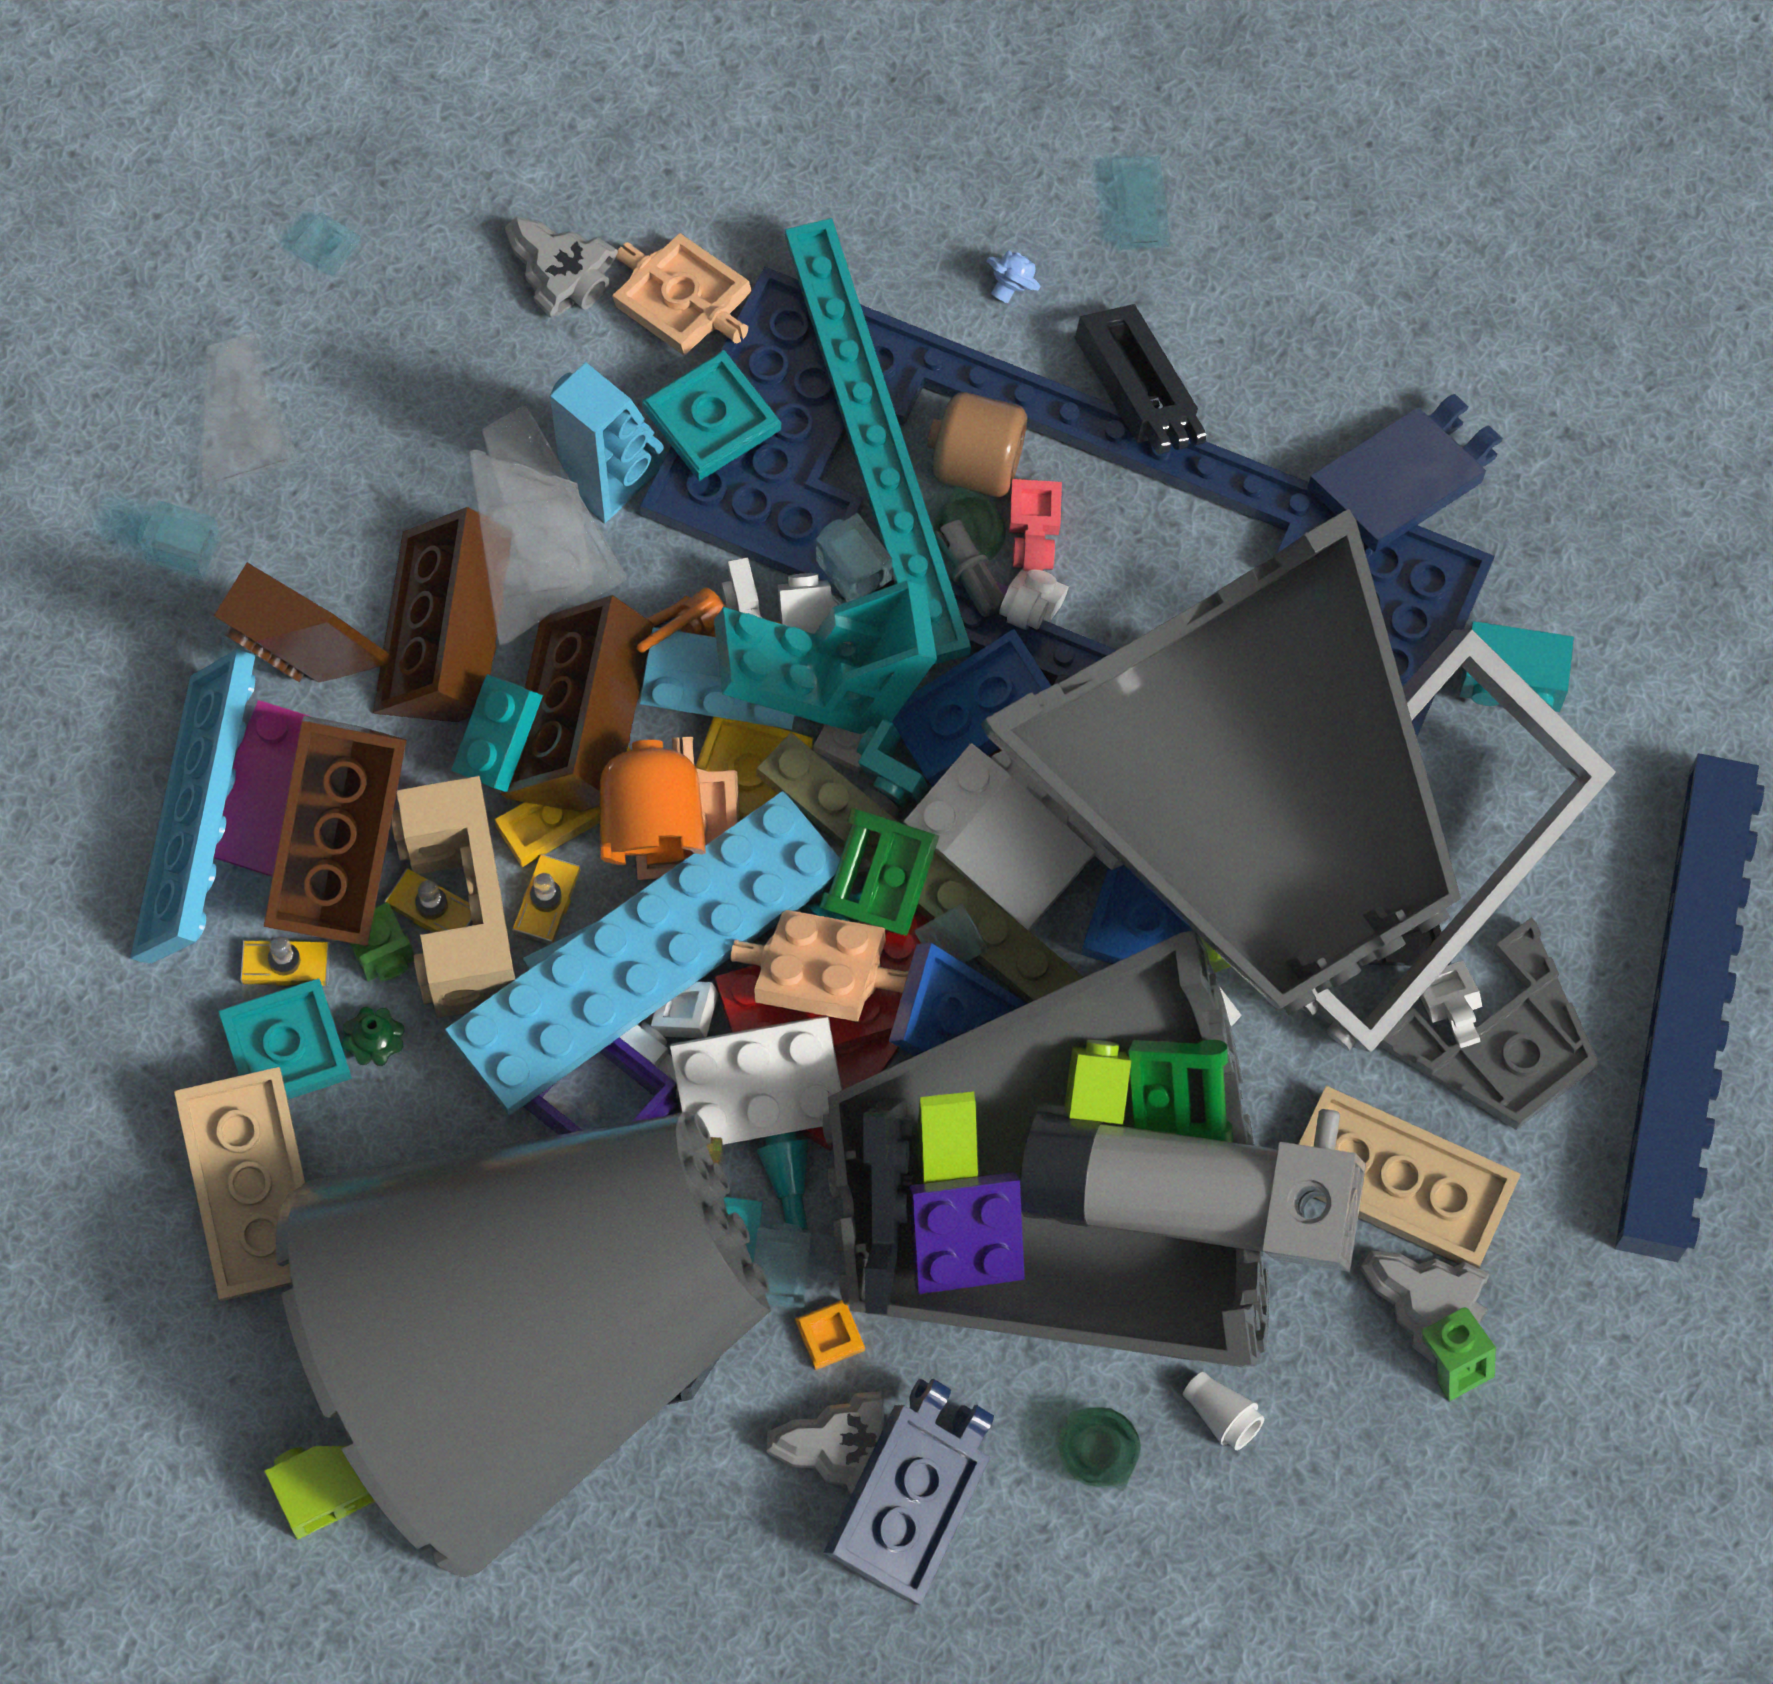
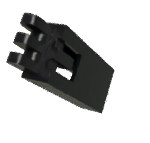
[1075,304,1206,454]

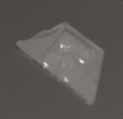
[469,450,593,646]

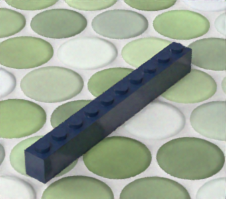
[1615,753,1764,1262]

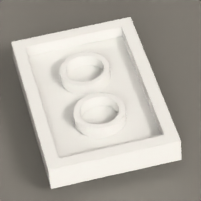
[670,1016,842,1147]

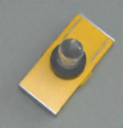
[512,854,581,945]
[385,868,473,933]
[240,937,331,986]

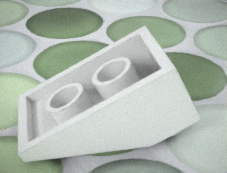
[904,743,1096,931]

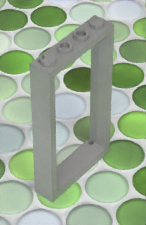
[1301,629,1616,1052]

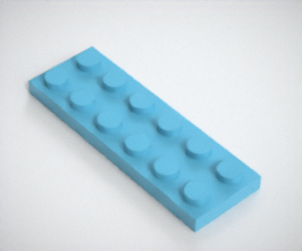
[130,649,255,963]

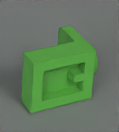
[349,902,414,981]
[1422,1307,1496,1402]

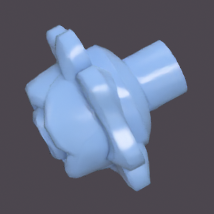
[986,250,1041,303]

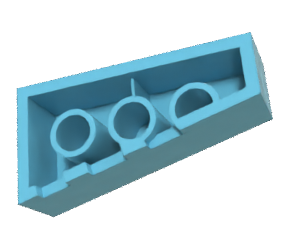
[550,362,667,523]

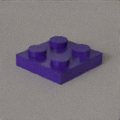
[909,1172,1025,1294]

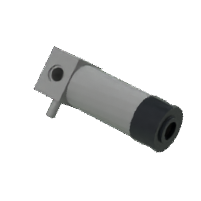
[1020,1109,1366,1272]

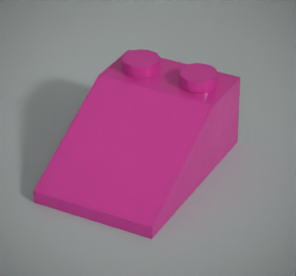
[214,700,312,877]

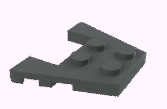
[1378,917,1598,1130]

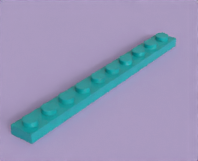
[785,218,971,665]

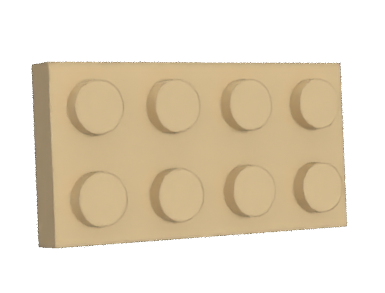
[174,1067,306,1302]
[1299,1086,1521,1268]

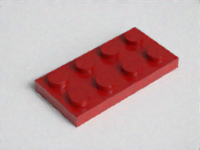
[715,917,924,1052]

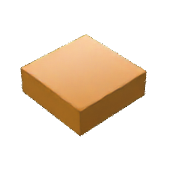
[795,1300,865,1370]

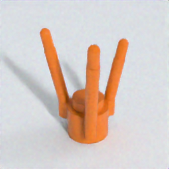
[637,587,726,652]

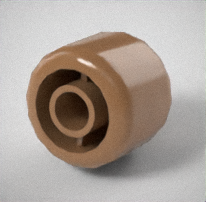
[927,392,1027,498]

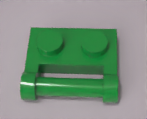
[819,807,940,936]
[1129,1039,1233,1142]

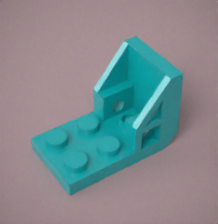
[714,580,937,734]

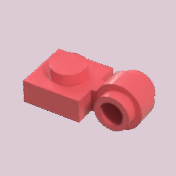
[1009,479,1062,571]

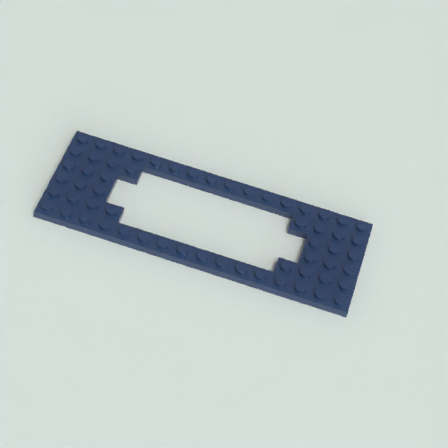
[640,267,1495,738]

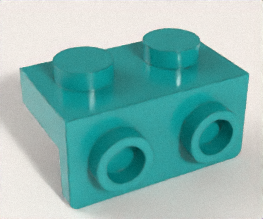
[451,674,543,792]
[856,718,930,808]

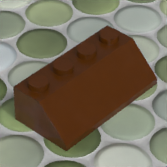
[373,507,513,722]
[214,562,393,682]
[500,595,654,812]
[264,716,407,946]

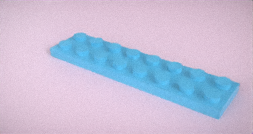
[445,791,840,1116]

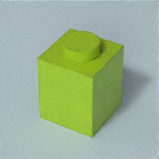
[1064,1040,1131,1124]

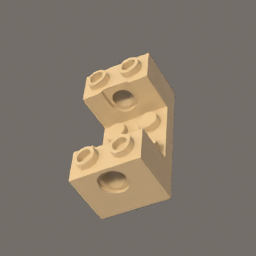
[391,776,515,1018]

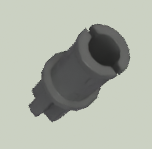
[935,520,1004,617]

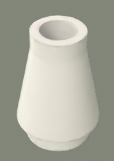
[1183,1372,1264,1450]

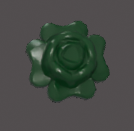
[341,1007,405,1066]

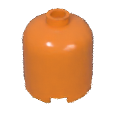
[600,740,706,865]

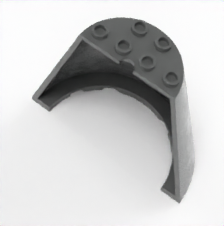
[980,509,1461,1015]
[823,931,1269,1368]
[276,1112,771,1578]

